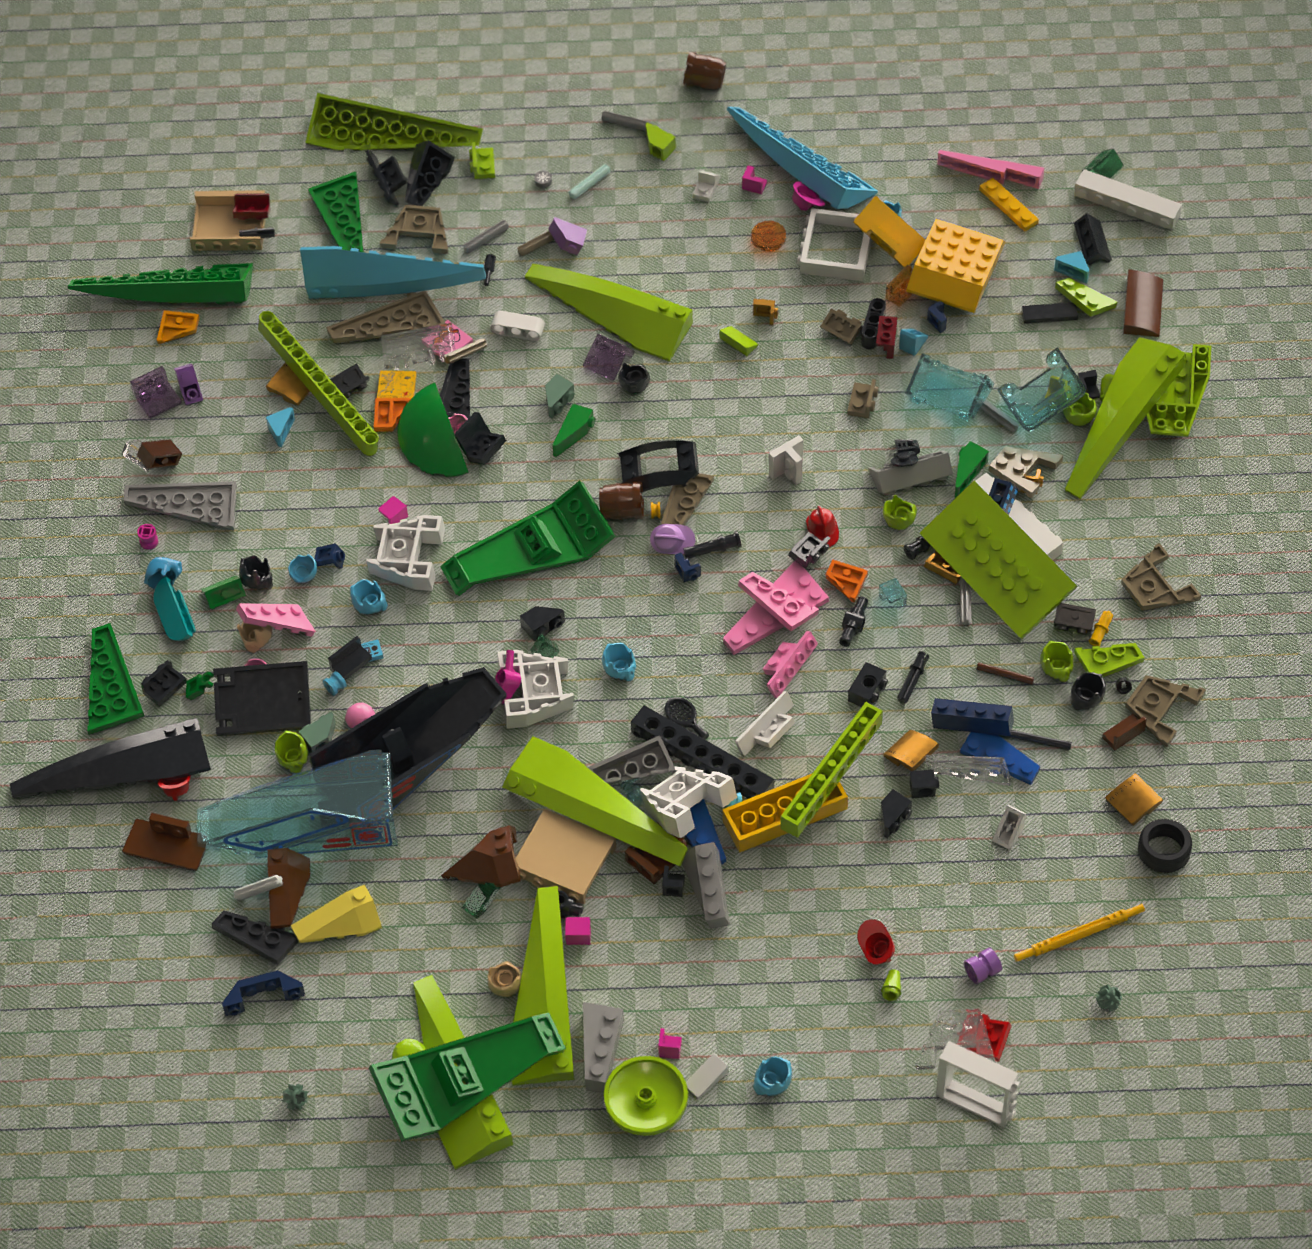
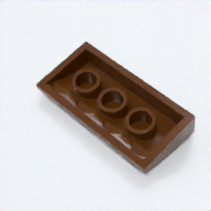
[1123,269,1163,337]

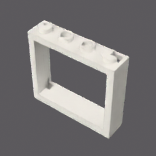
[797,208,872,281]
[936,1041,1020,1128]

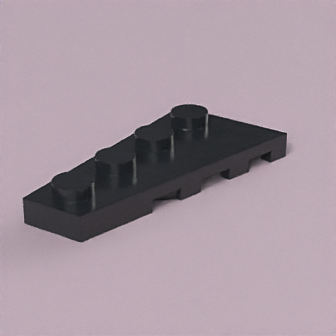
[440,358,470,418]
[211,910,299,965]

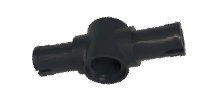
[839,596,868,647]

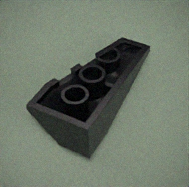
[405,140,455,206]

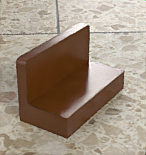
[1102,714,1147,751]

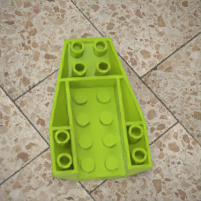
[1146,344,1211,437]

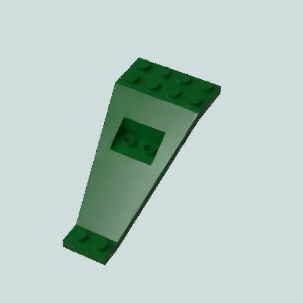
[440,480,616,596]
[368,1013,566,1142]

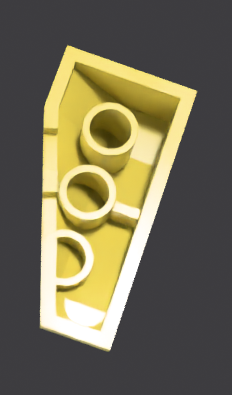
[291,885,382,943]

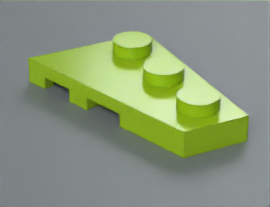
[1054,278,1118,317]
[1074,643,1145,677]

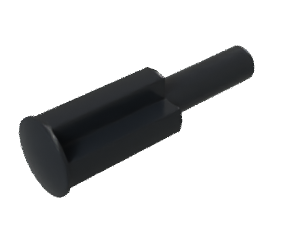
[484,254,496,286]

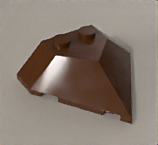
[441,825,521,887]

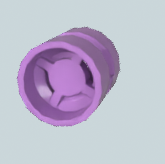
[963,948,1002,984]

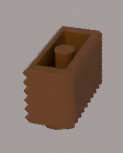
[137,439,182,469]

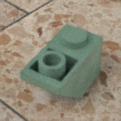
[545,374,575,418]
[299,711,336,754]

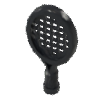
[664,697,709,740]

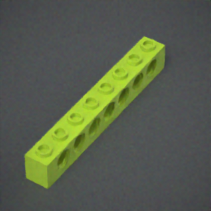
[780,702,883,838]

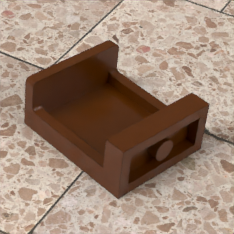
[625,822,687,885]

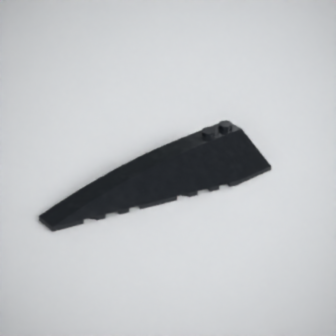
[10,718,211,798]

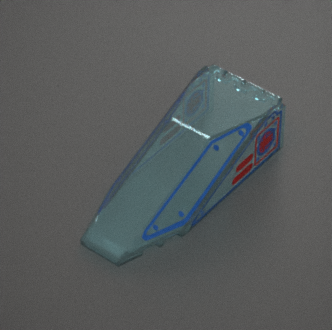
[197,750,398,858]

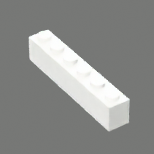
[1074,169,1182,230]
[975,473,1063,560]

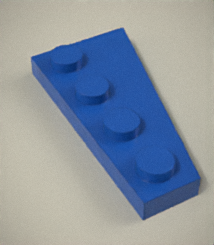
[960,732,1040,785]
[684,799,726,865]

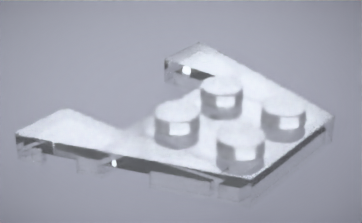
[915,1008,996,1070]

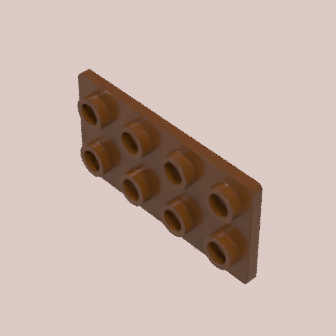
[122,813,210,871]

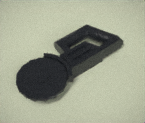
[891,439,920,467]

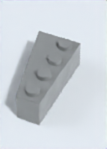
[583,1002,624,1093]

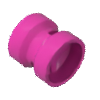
[137,524,158,550]

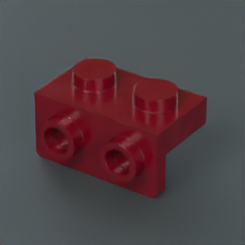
[233,193,271,220]

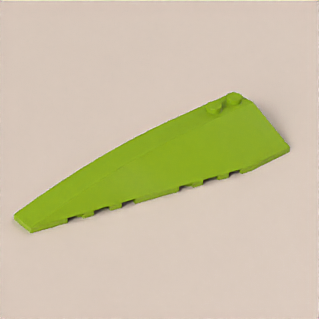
[305,93,483,150]
[525,264,693,362]
[502,736,688,867]
[512,886,575,1086]
[413,975,513,1170]

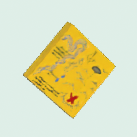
[377,370,417,398]

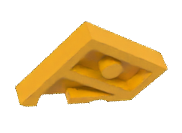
[157,310,200,344]

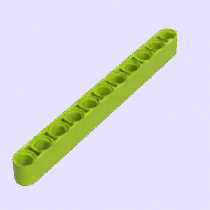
[258,311,379,456]

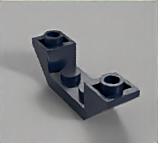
[222,970,305,1016]

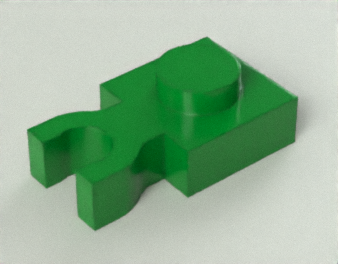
[186,671,214,700]

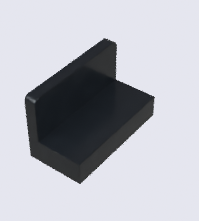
[328,636,372,680]

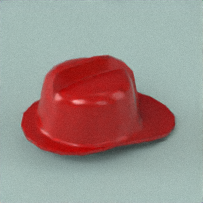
[806,506,839,547]
[158,776,191,801]
[857,919,895,965]

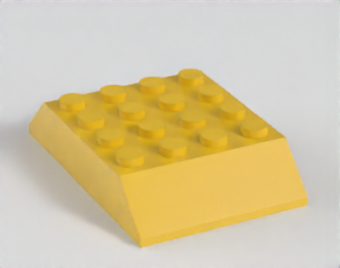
[906,219,1006,313]

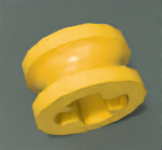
[651,502,661,519]

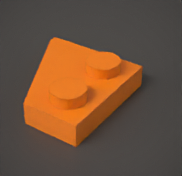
[374,398,411,432]
[826,559,868,603]

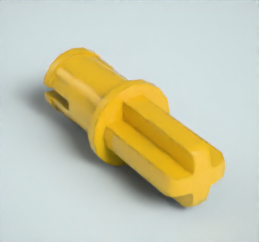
[1089,611,1113,646]

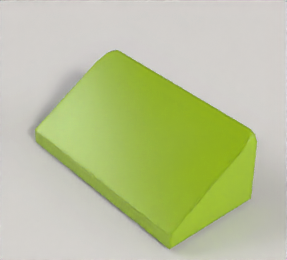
[719,326,759,356]

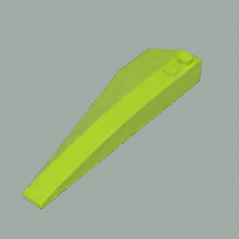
[1065,337,1186,500]

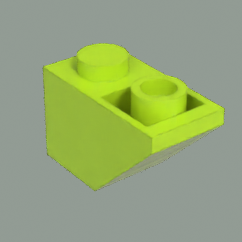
[646,122,676,161]

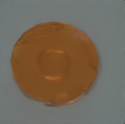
[751,221,786,251]

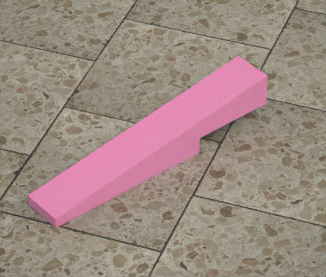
[937,150,1044,189]

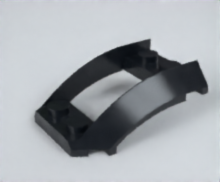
[617,439,699,492]

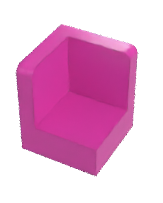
[742,165,767,194]
[378,496,408,524]
[565,917,591,945]
[658,1028,682,1059]

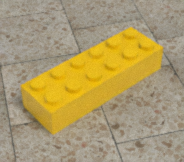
[722,774,848,853]

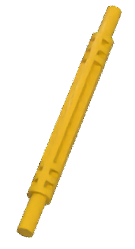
[1014,904,1145,962]

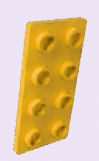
[853,196,926,268]

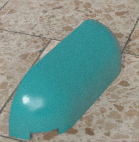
[153,576,196,641]

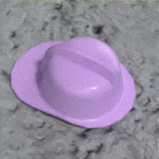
[650,524,696,554]

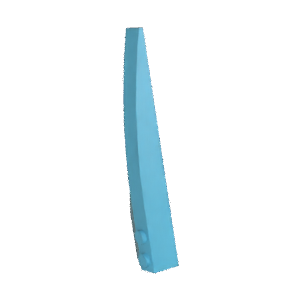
[727,106,878,210]
[300,246,486,299]

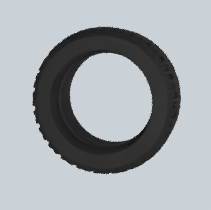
[1138,819,1192,873]

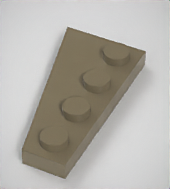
[661,469,714,526]

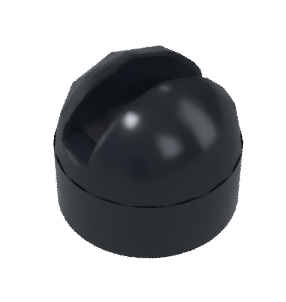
[1116,677,1132,694]

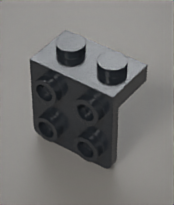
[455,412,507,465]

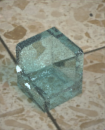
[879,578,907,606]

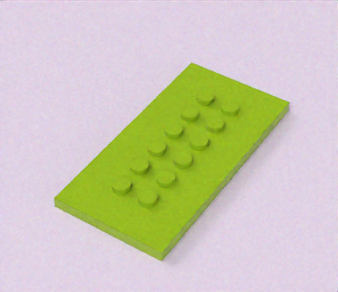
[920,480,1078,639]

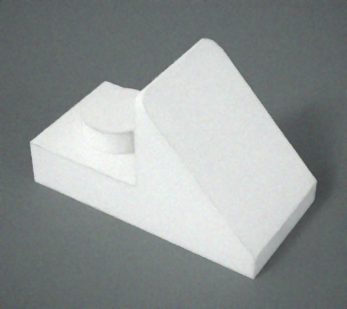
[693,171,721,202]

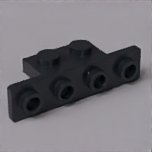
[365,149,408,206]

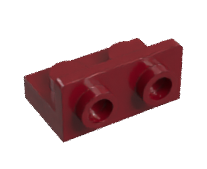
[876,316,898,359]

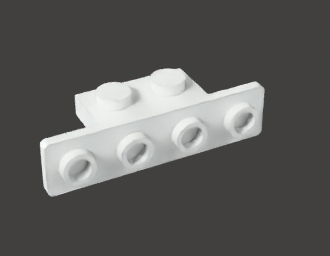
[735,691,795,756]

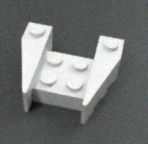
[366,515,445,591]
[498,650,574,729]
[640,766,737,838]

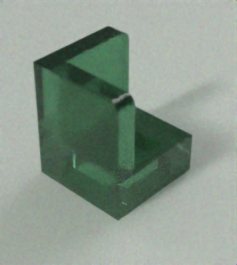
[530,634,560,658]

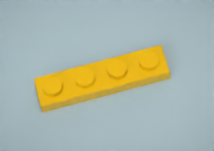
[979,177,1039,232]

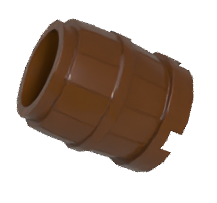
[683,51,726,90]
[599,482,644,520]

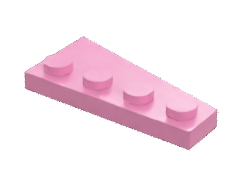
[738,572,819,631]
[236,604,316,637]

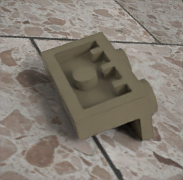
[820,308,863,345]
[847,379,879,419]

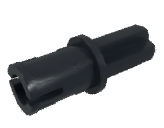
[239,227,275,239]

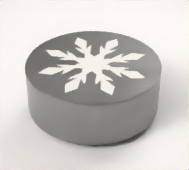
[534,171,552,188]

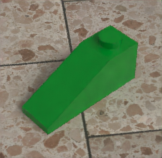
[552,404,596,457]
[955,441,989,498]

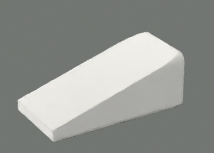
[686,1053,728,1099]

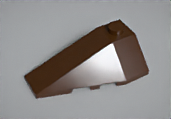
[267,848,311,929]

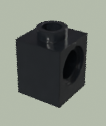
[909,769,939,798]

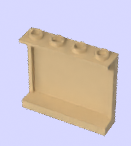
[190,190,265,251]
[515,808,617,904]

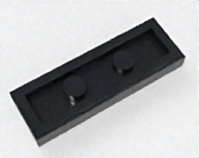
[1022,302,1078,324]

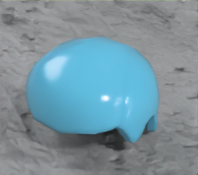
[288,554,317,583]

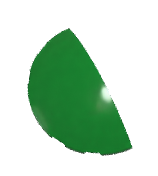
[397,382,469,477]

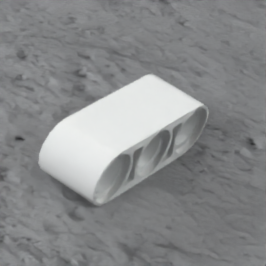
[490,311,545,341]

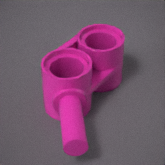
[495,650,521,704]

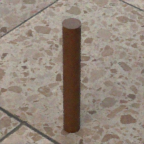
[976,662,1034,685]

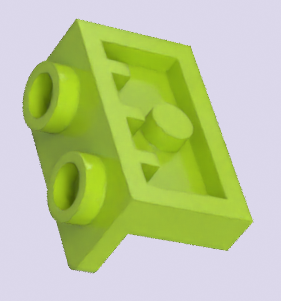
[469,142,495,180]

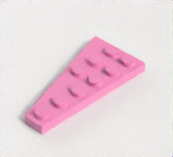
[723,561,829,655]

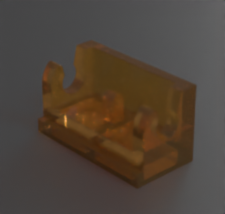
[885,265,913,307]

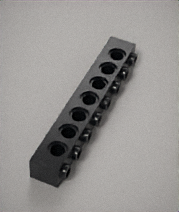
[631,705,775,799]

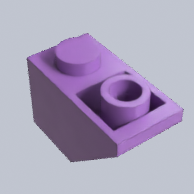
[174,364,203,405]

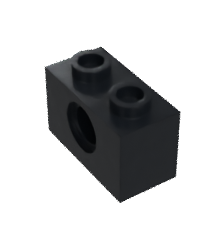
[848,662,888,707]

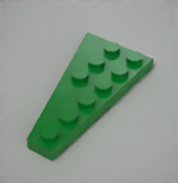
[308,171,364,252]
[87,623,144,735]

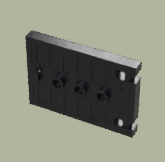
[213,661,311,736]

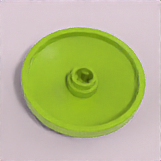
[604,1056,688,1136]

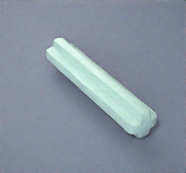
[569,164,611,199]

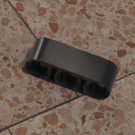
[861,298,886,349]

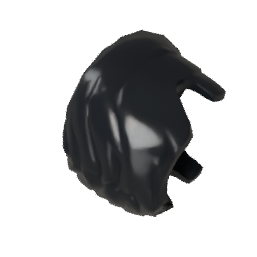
[618,363,650,393]
[239,555,273,589]
[1071,672,1106,710]

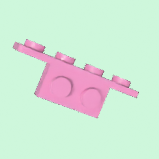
[763,631,818,698]

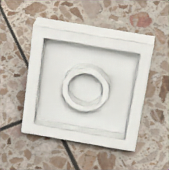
[769,435,803,485]

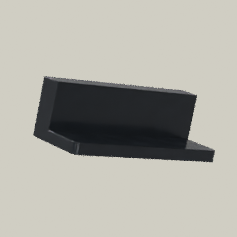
[1074,213,1112,265]

